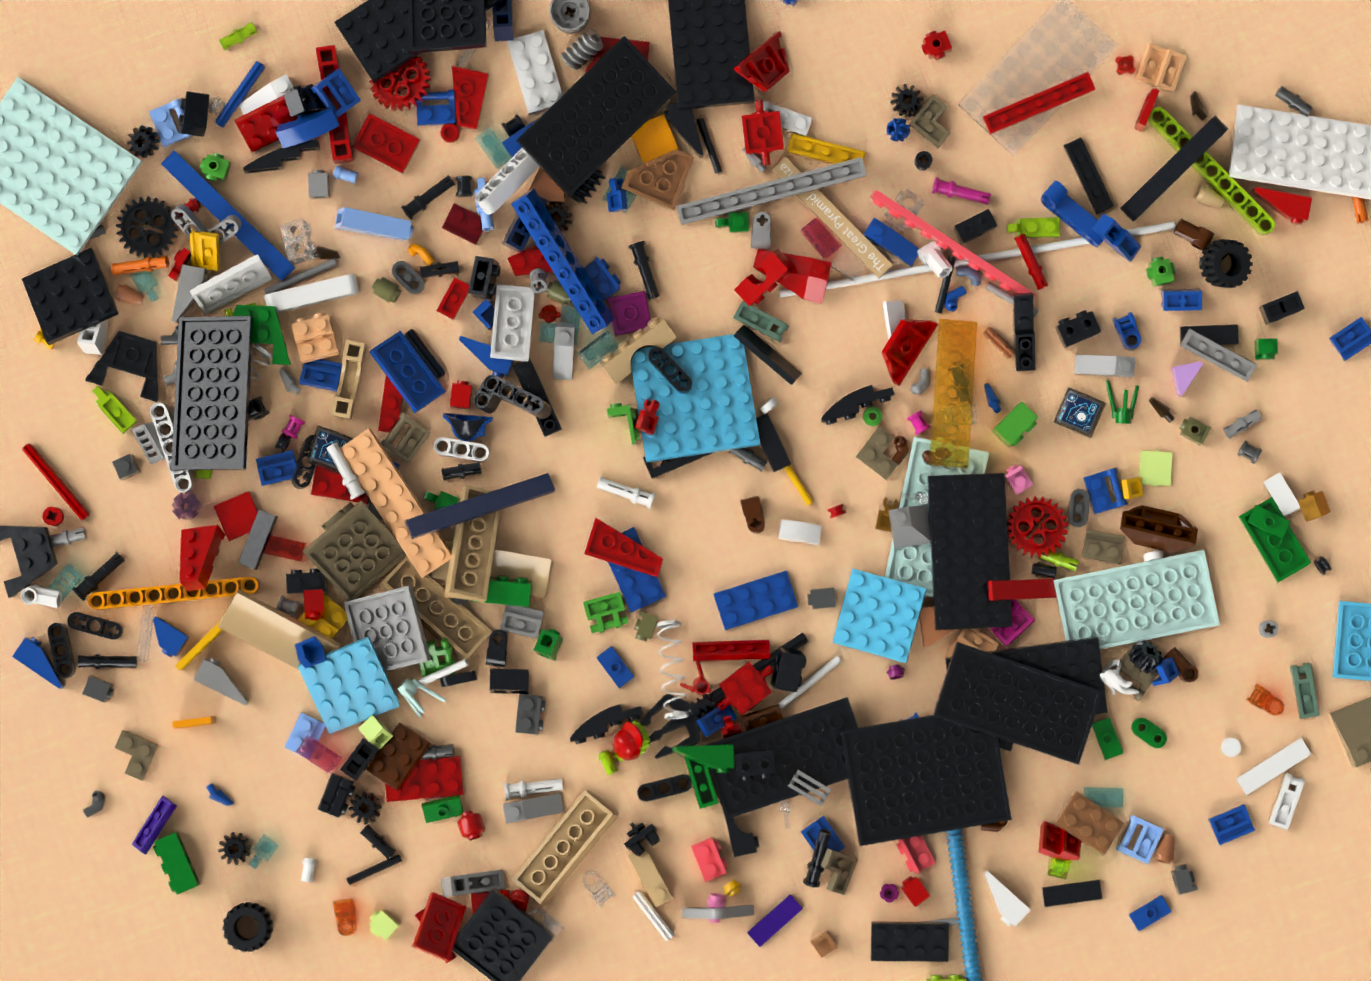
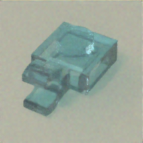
[131,271,159,302]
[249,834,280,869]

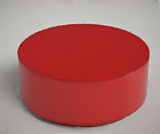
[440,123,460,143]

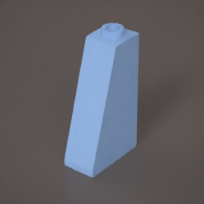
[334,207,413,241]

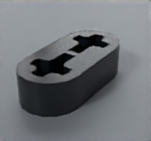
[440,670,477,687]

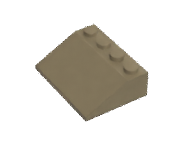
[1330,697,1371,768]

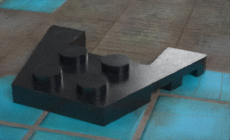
[85,331,158,402]
[0,526,58,598]

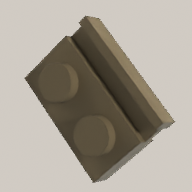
[1082,530,1125,564]

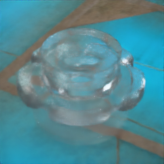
[208,97,225,115]

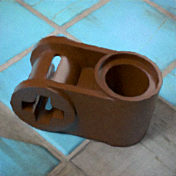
[740,495,765,534]

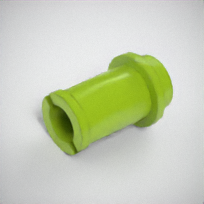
[598,750,619,776]

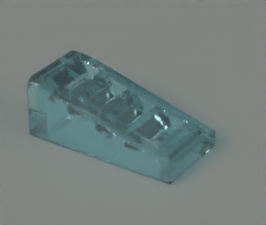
[48,564,84,601]

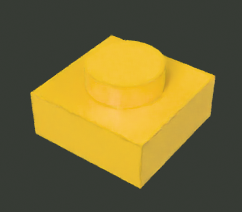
[1122,477,1144,499]

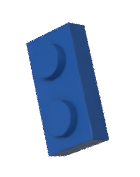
[696,703,737,737]

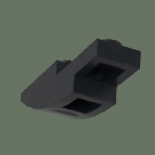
[1013,293,1035,371]
[513,358,562,437]
[821,385,894,425]
[570,704,643,744]

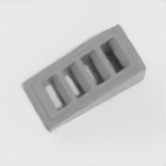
[132,422,165,464]

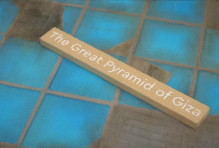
[772,157,893,279]

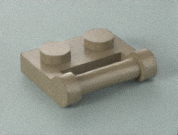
[380,413,431,463]
[1113,651,1159,701]

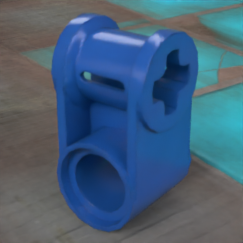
[1113,312,1141,351]

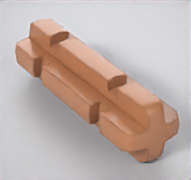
[983,327,1015,359]

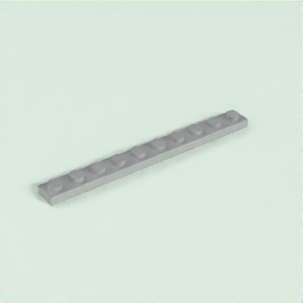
[677,157,867,225]

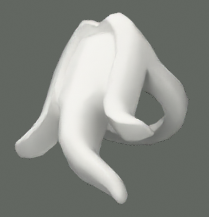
[1100,659,1139,695]

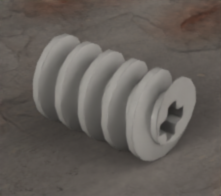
[561,28,603,70]

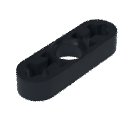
[649,347,692,394]
[292,435,317,489]
[67,612,123,640]

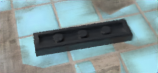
[1063,137,1114,214]
[733,325,802,385]

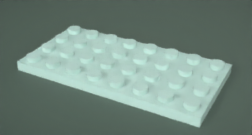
[885,437,989,598]
[1053,550,1220,649]

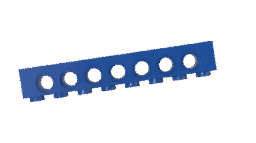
[511,189,615,334]

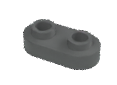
[392,261,425,295]
[1068,489,1090,527]

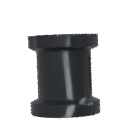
[501,114,526,137]
[914,151,932,171]
[455,176,473,197]

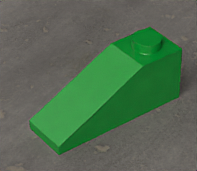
[672,745,734,773]

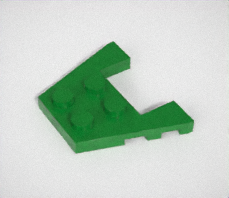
[233,305,291,365]

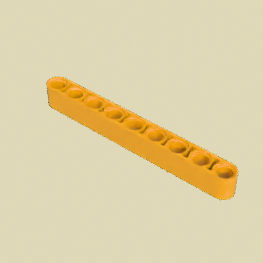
[88,577,260,610]

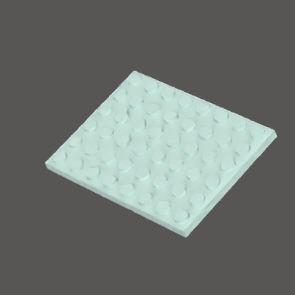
[0,77,142,256]

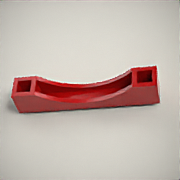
[316,45,354,164]

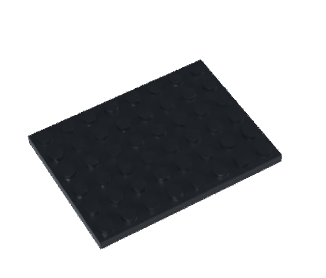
[840,715,1012,846]

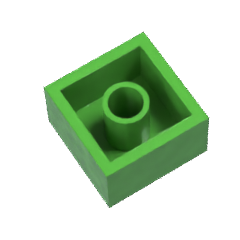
[992,401,1038,447]

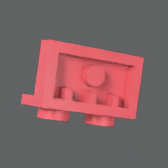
[896,836,936,874]
[691,837,729,882]

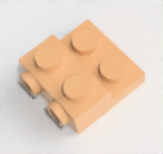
[291,313,339,364]

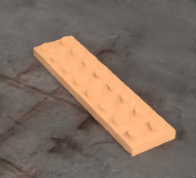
[340,428,451,578]

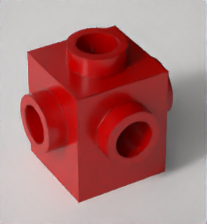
[921,30,952,60]

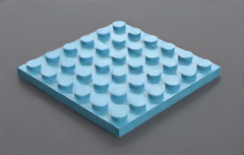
[630,334,760,463]

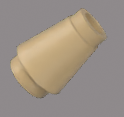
[1194,185,1224,208]

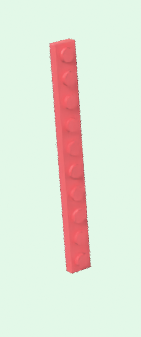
[870,190,1036,298]

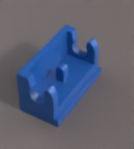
[1161,289,1202,311]

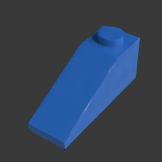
[864,218,919,266]
[459,336,514,378]
[12,637,65,689]

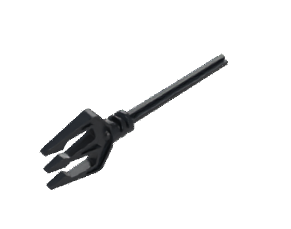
[640,632,809,759]

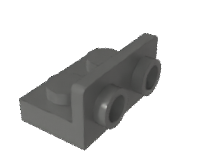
[515,694,546,735]

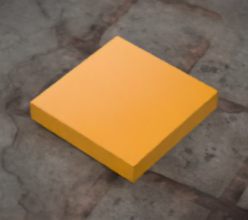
[631,114,679,164]
[172,716,216,729]

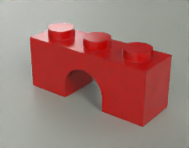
[734,249,794,306]

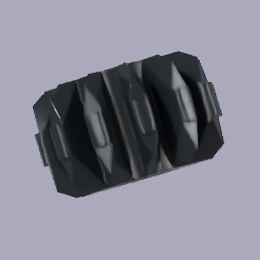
[890,84,923,117]
[127,125,160,158]
[545,202,572,233]
[1129,640,1163,673]
[349,791,382,824]
[218,832,251,865]

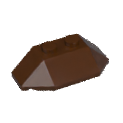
[1120,505,1198,553]

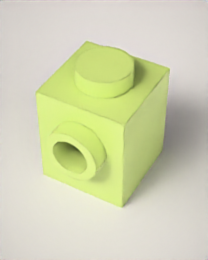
[359,715,393,749]
[369,909,400,940]

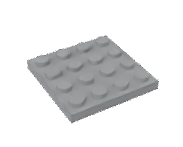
[344,585,431,671]

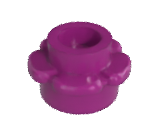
[886,665,905,680]
[880,884,899,903]

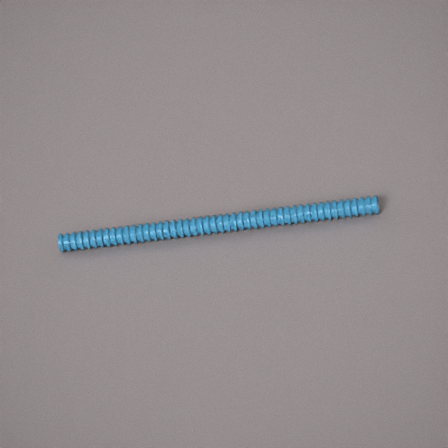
[945,829,983,981]

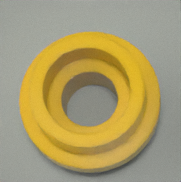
[723,880,742,897]

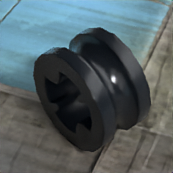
[275,433,292,452]
[1314,556,1332,575]

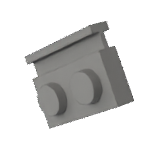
[500,605,544,639]

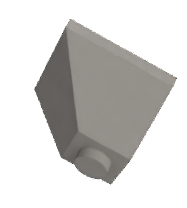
[888,505,930,549]

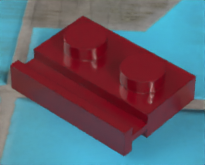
[442,203,483,245]

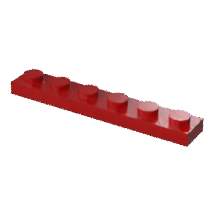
[982,72,1096,135]

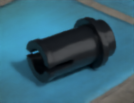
[1031,562,1057,578]

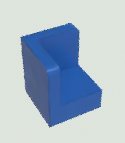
[473,299,495,330]
[294,636,326,669]
[1152,657,1180,686]

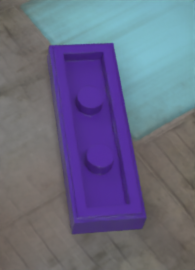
[132,796,177,855]
[747,894,803,947]

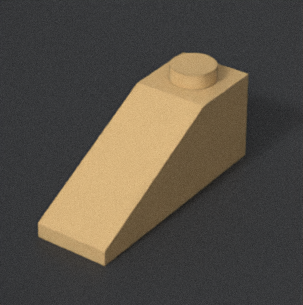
[628,846,673,907]

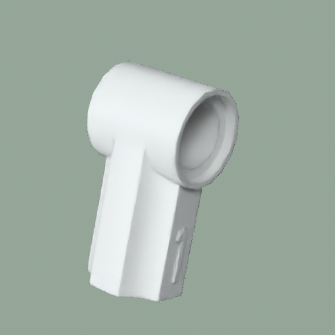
[917,241,952,278]
[21,584,63,608]

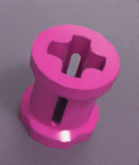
[907,410,931,435]
[281,415,305,439]

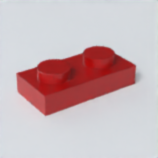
[436,277,469,320]

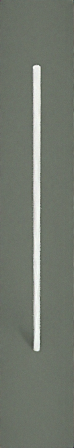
[779,221,1175,298]

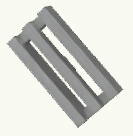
[788,770,831,806]

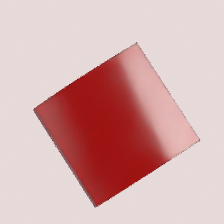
[1038,821,1081,860]

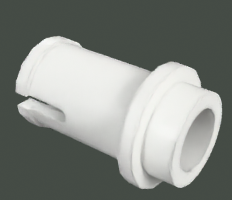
[301,857,317,882]

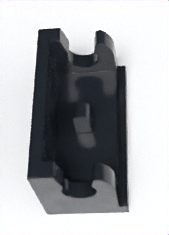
[489,669,529,694]

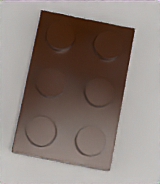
[366,722,431,791]

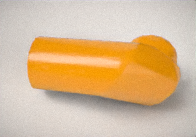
[407,243,434,266]

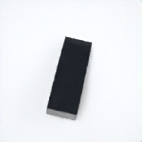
[756,413,791,473]

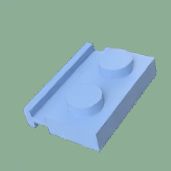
[285,713,326,759]

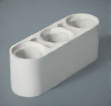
[434,437,490,462]

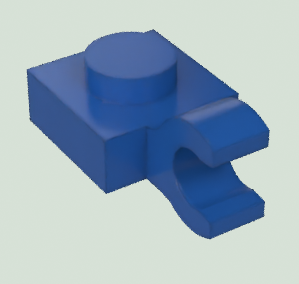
[607,178,628,212]

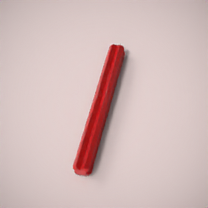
[22,443,90,520]

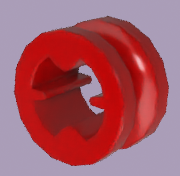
[827,504,847,519]

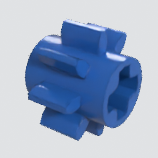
[886,118,910,142]

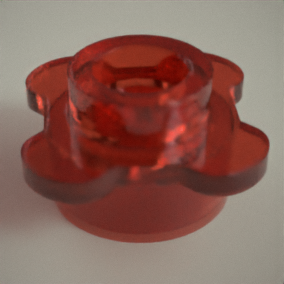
[1115,55,1135,75]
[538,305,561,323]

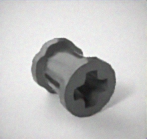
[1237,440,1262,464]

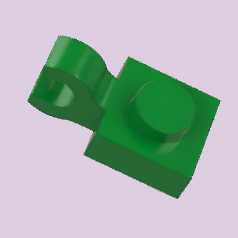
[715,212,749,233]
[424,491,459,510]

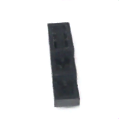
[243,140,320,174]

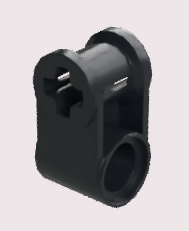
[248,396,270,421]
[486,629,508,667]

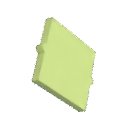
[1139,450,1172,487]

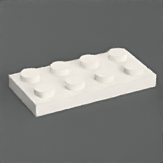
[507,30,563,114]
[190,254,272,315]
[490,284,535,361]

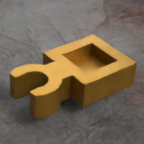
[875,497,898,532]

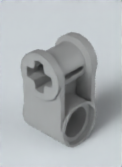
[751,212,771,249]

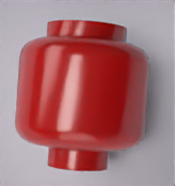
[457,810,485,841]

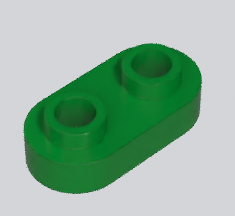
[1131,718,1167,748]

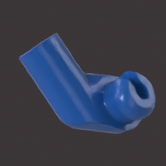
[945,285,967,312]

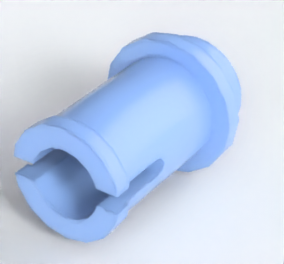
[333,165,358,184]

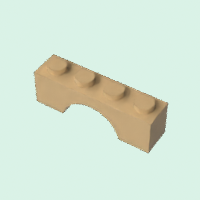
[599,316,677,384]
[331,340,367,420]

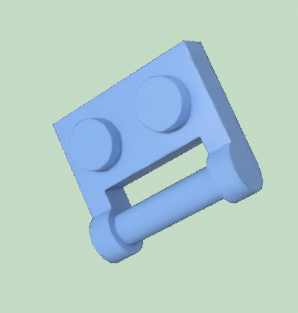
[149,99,193,147]
[1116,814,1164,864]

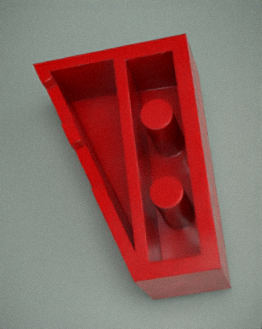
[179,525,225,591]

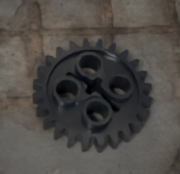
[116,196,179,258]

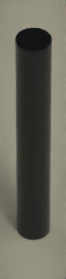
[696,118,723,174]
[935,256,956,314]
[346,854,402,885]

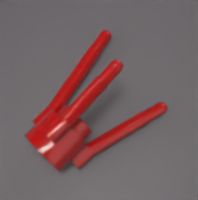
[680,661,712,695]

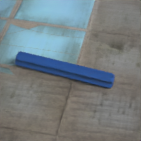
[215,61,265,127]

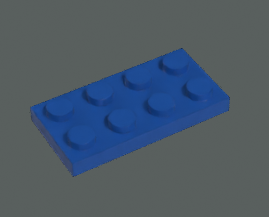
[369,331,446,413]
[608,527,666,613]
[713,570,798,630]

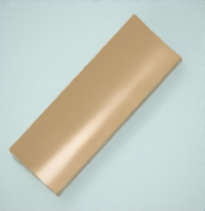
[444,484,500,603]
[432,541,552,597]
[379,556,492,661]
[218,589,341,670]
[512,790,618,906]

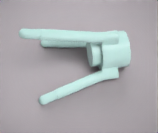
[397,678,446,718]

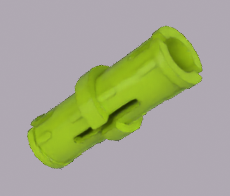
[219,22,258,51]
[1039,551,1079,571]

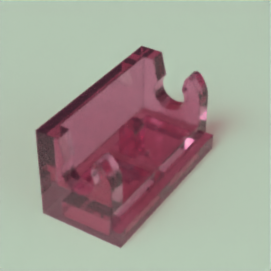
[800,218,841,260]
[296,734,342,773]

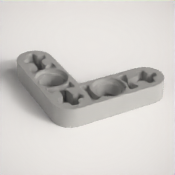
[171,204,242,245]
[682,905,754,919]

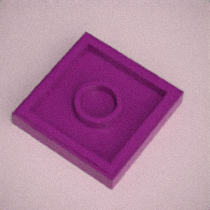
[608,291,651,336]

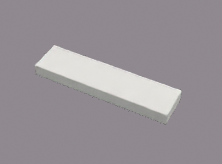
[1236,738,1311,795]

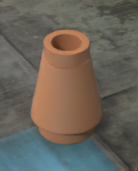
[115,284,144,306]
[1155,834,1175,864]

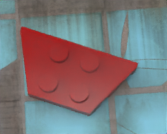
[733,31,790,92]
[881,319,938,386]

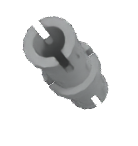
[1223,409,1262,439]
[50,527,87,547]

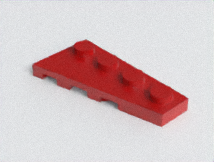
[584,517,663,577]

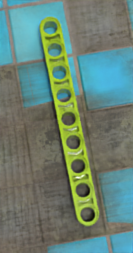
[1148,107,1275,235]

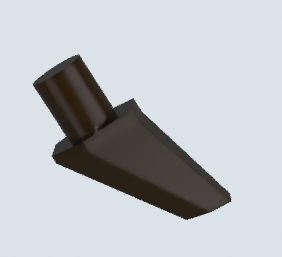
[1190,91,1208,121]
[309,246,340,260]
[1149,397,1175,423]

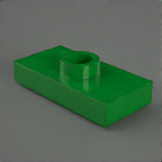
[1247,505,1290,539]
[1092,717,1123,760]
[422,795,464,823]

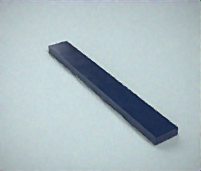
[405,473,555,539]

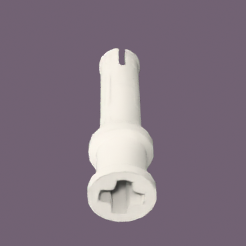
[326,442,366,500]
[597,477,656,509]
[504,778,563,800]

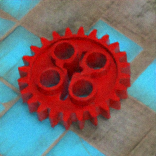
[369,56,432,112]
[1007,496,1069,558]

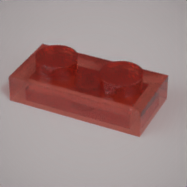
[264,535,306,562]

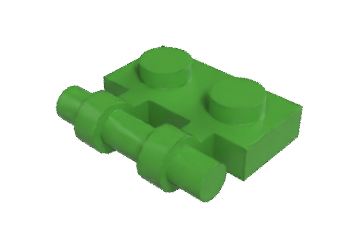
[583,592,629,633]
[419,638,456,677]

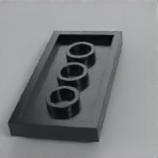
[871,922,949,962]

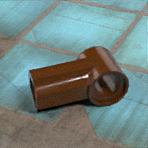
[1173,219,1215,251]
[1163,647,1199,682]

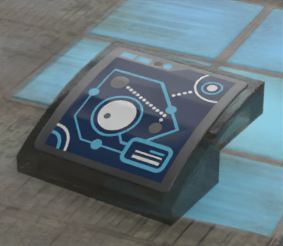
[1054,387,1106,438]
[306,426,353,475]

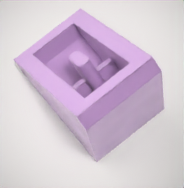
[1171,361,1203,397]

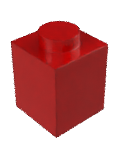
[450,380,472,409]
[303,589,324,621]
[900,876,930,907]

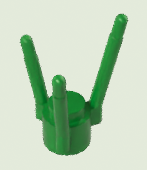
[1106,380,1139,424]

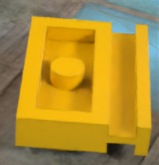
[190,230,221,271]

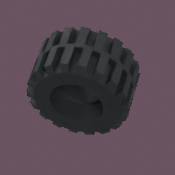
[1199,239,1253,288]
[222,902,273,952]

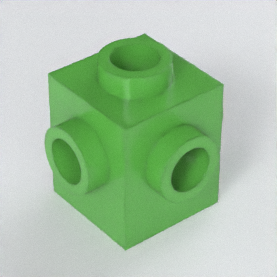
[200,153,232,182]
[1146,256,1175,287]

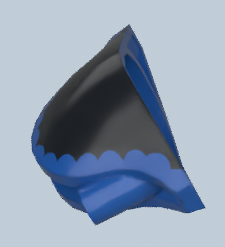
[443,413,493,441]

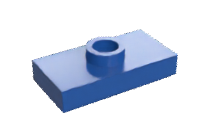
[596,646,634,688]
[1128,895,1172,931]

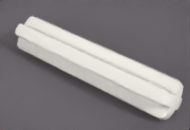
[633,891,674,941]

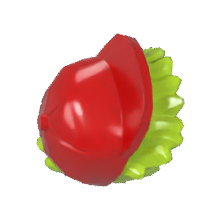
[613,721,651,761]

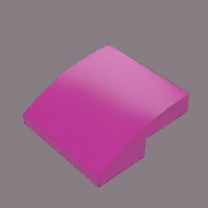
[989,600,1035,648]

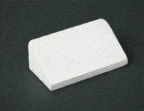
[883,300,906,339]

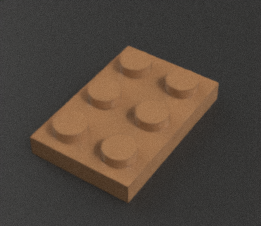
[1055,791,1124,856]

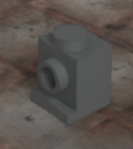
[1171,864,1198,895]

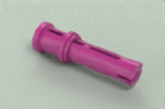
[932,177,991,205]

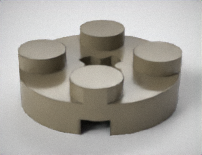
[321,502,354,531]

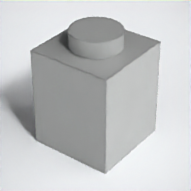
[308,170,330,199]

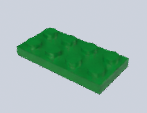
[1238,497,1311,583]

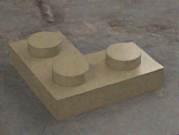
[909,95,950,148]
[856,426,898,480]
[115,730,158,781]
[821,848,858,895]

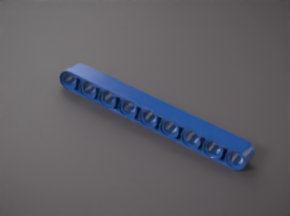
[161,151,295,281]

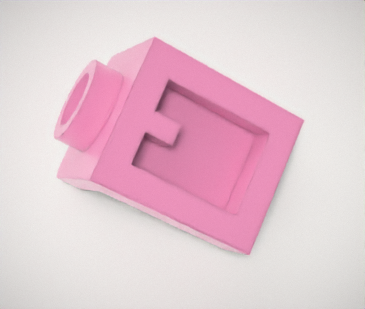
[1005,464,1033,495]

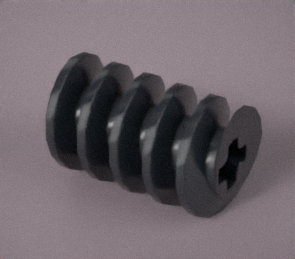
[570,168,606,204]

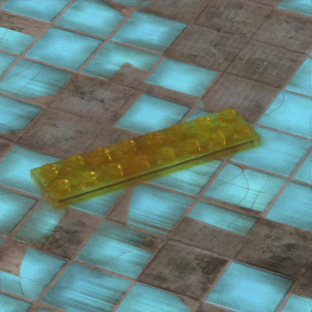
[929,319,977,468]

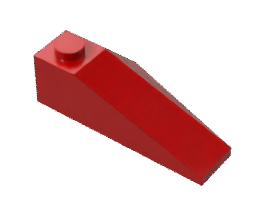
[753,249,832,304]

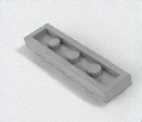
[1180,328,1257,382]

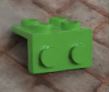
[607,403,639,445]

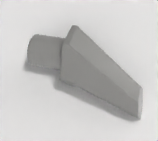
[743,148,767,173]
[280,367,301,395]

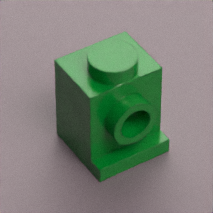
[1255,338,1278,360]
[533,629,563,661]

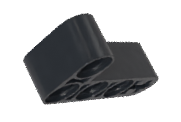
[474,375,551,419]

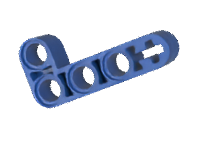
[1041,180,1104,247]

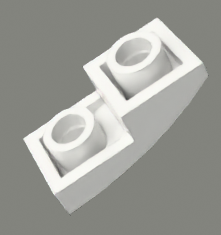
[1263,472,1300,518]
[779,519,822,545]

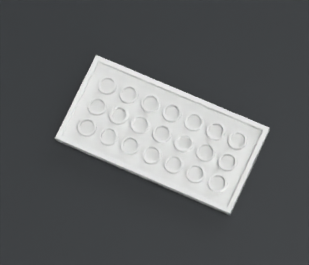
[1229,104,1371,199]

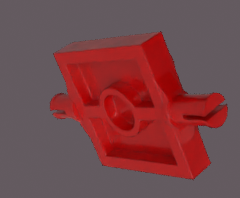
[741,100,784,165]
[717,661,774,715]

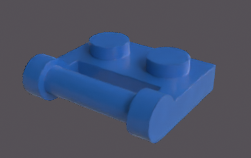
[311,69,361,118]
[416,89,456,126]
[1083,468,1128,514]

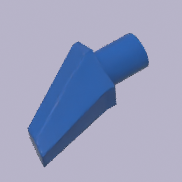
[984,383,1001,413]
[206,783,234,806]

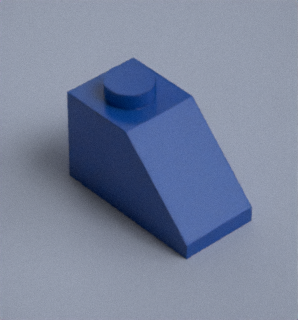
[153,616,190,657]

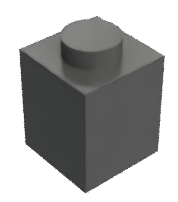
[112,454,141,480]
[807,587,836,609]
[82,676,114,702]

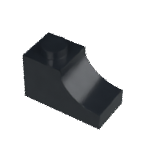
[726,817,759,857]

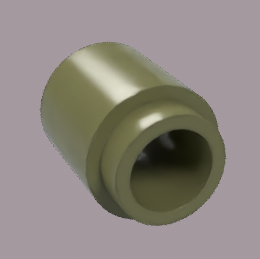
[372,277,402,303]
[545,280,571,305]

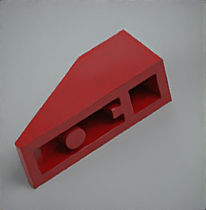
[1252,187,1312,225]

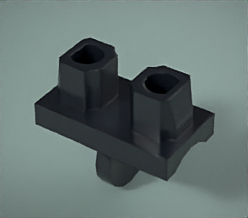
[624,822,660,857]

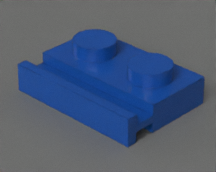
[1329,317,1371,361]
[299,359,342,392]
[256,450,296,486]
[1208,804,1255,845]
[800,816,845,852]

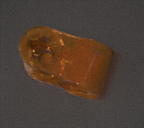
[1246,684,1284,716]
[333,898,357,936]

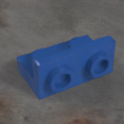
[584,257,621,301]

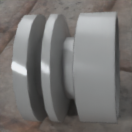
[549,0,591,34]

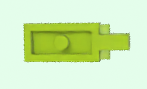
[1006,217,1060,238]
[92,386,138,434]

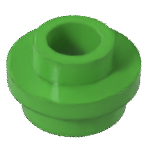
[863,407,882,426]

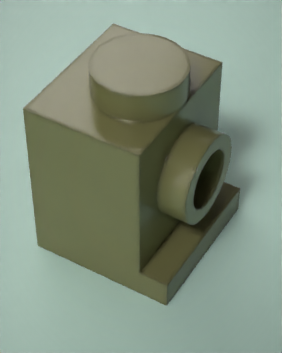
[1179,417,1212,445]
[634,611,658,642]

